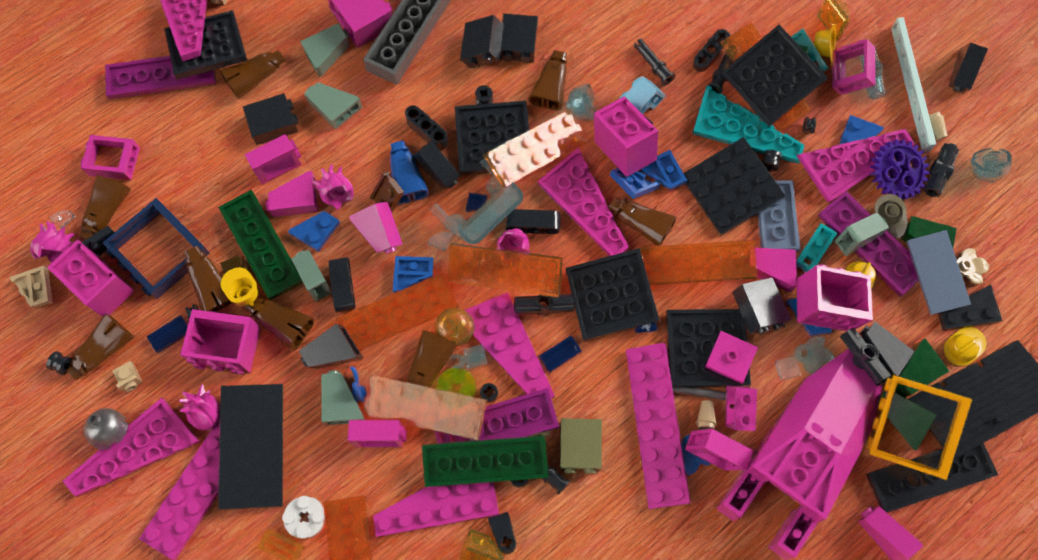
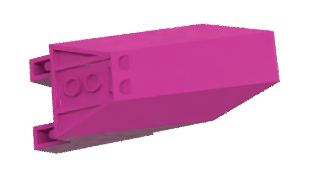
[716,349,883,560]

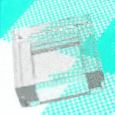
[774,356,801,381]

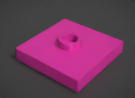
[705,331,758,384]

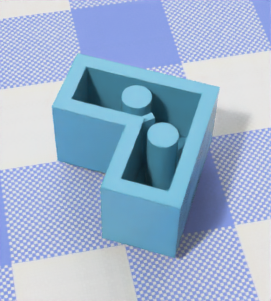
[619,76,666,114]

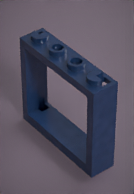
[103,198,210,299]

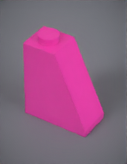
[266,171,318,217]
[349,202,403,254]
[742,247,797,292]
[857,507,923,560]

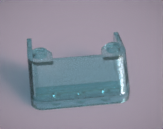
[429,155,523,245]

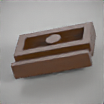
[370,172,404,213]

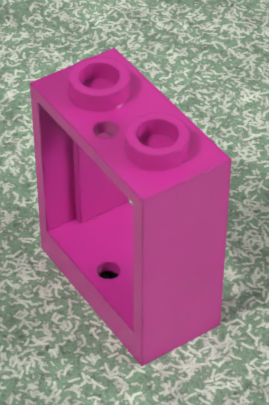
[832,39,875,95]
[245,134,301,185]
[81,135,140,180]
[725,386,757,431]
[348,420,407,447]
[685,429,753,471]

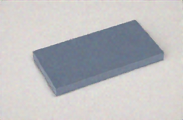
[757,180,800,252]
[906,230,971,315]

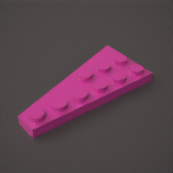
[160,0,207,61]
[797,129,915,202]
[538,147,628,256]
[455,292,555,399]
[63,398,200,497]
[373,482,499,537]

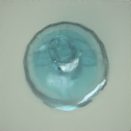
[566,84,596,121]
[971,148,1012,183]

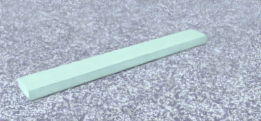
[891,17,936,153]

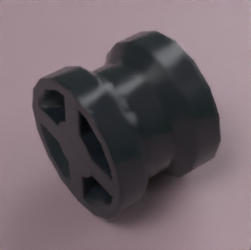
[475,85,493,104]
[761,149,782,172]
[46,351,73,375]

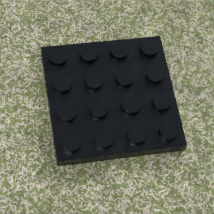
[164,10,248,80]
[721,24,828,128]
[454,101,533,175]
[683,137,786,236]
[565,248,660,342]
[666,309,751,387]

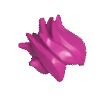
[313,164,354,210]
[30,221,75,263]
[494,228,530,269]
[179,384,220,430]

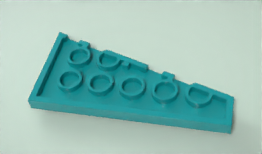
[692,85,805,164]

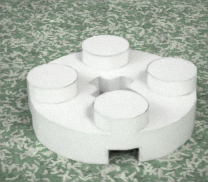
[282,496,326,539]

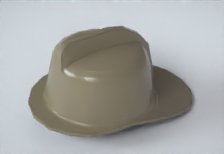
[875,194,907,239]

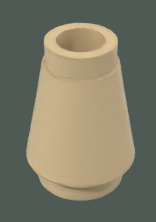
[929,112,948,140]
[696,400,717,430]

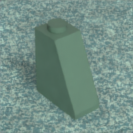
[300,23,349,77]
[304,82,362,130]
[835,212,889,256]
[291,250,332,302]
[321,371,365,425]

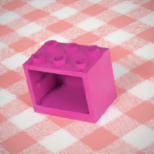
[328,0,393,48]
[594,96,658,177]
[47,240,135,317]
[797,264,873,331]
[180,309,261,375]

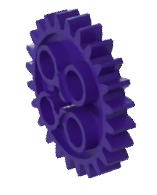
[870,139,930,200]

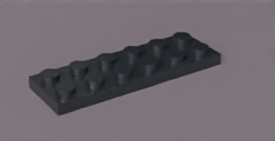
[866,443,998,513]

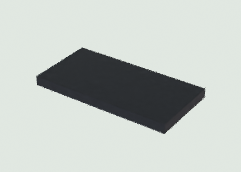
[218,384,283,510]

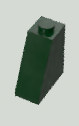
[901,216,957,248]
[895,338,950,398]
[879,392,937,451]

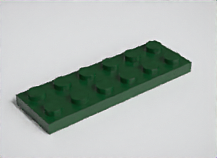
[218,189,303,300]
[422,435,549,487]

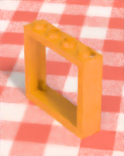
[866,375,972,480]

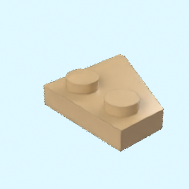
[10,266,53,309]

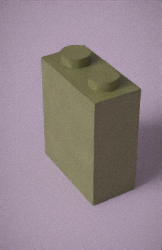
[560,418,602,475]

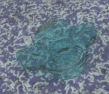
[794,336,834,374]

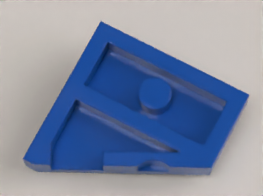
[839,115,884,145]
[640,150,687,191]
[610,168,661,199]
[288,211,340,252]
[393,256,434,293]

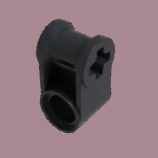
[488,511,516,554]

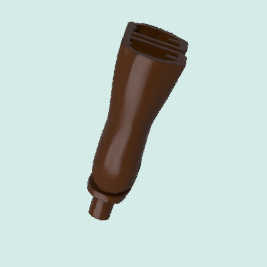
[220,50,285,99]
[528,50,567,111]
[79,175,131,240]
[608,197,677,247]
[184,246,233,312]
[245,298,314,350]
[66,313,134,380]
[403,330,457,402]

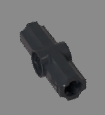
[924,143,960,197]
[514,293,574,316]
[840,328,892,386]

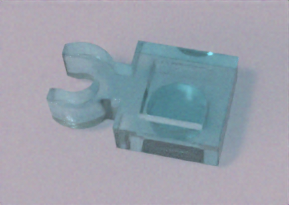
[451,344,488,370]

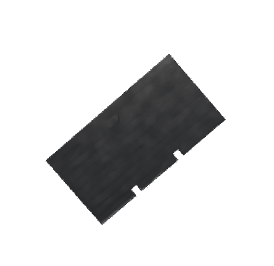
[908,340,1038,460]

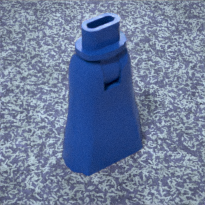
[390,141,429,205]

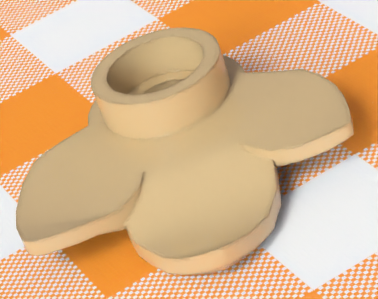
[957,248,989,284]

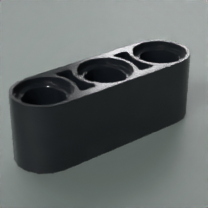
[405,105,448,151]
[506,209,561,234]
[328,257,356,313]

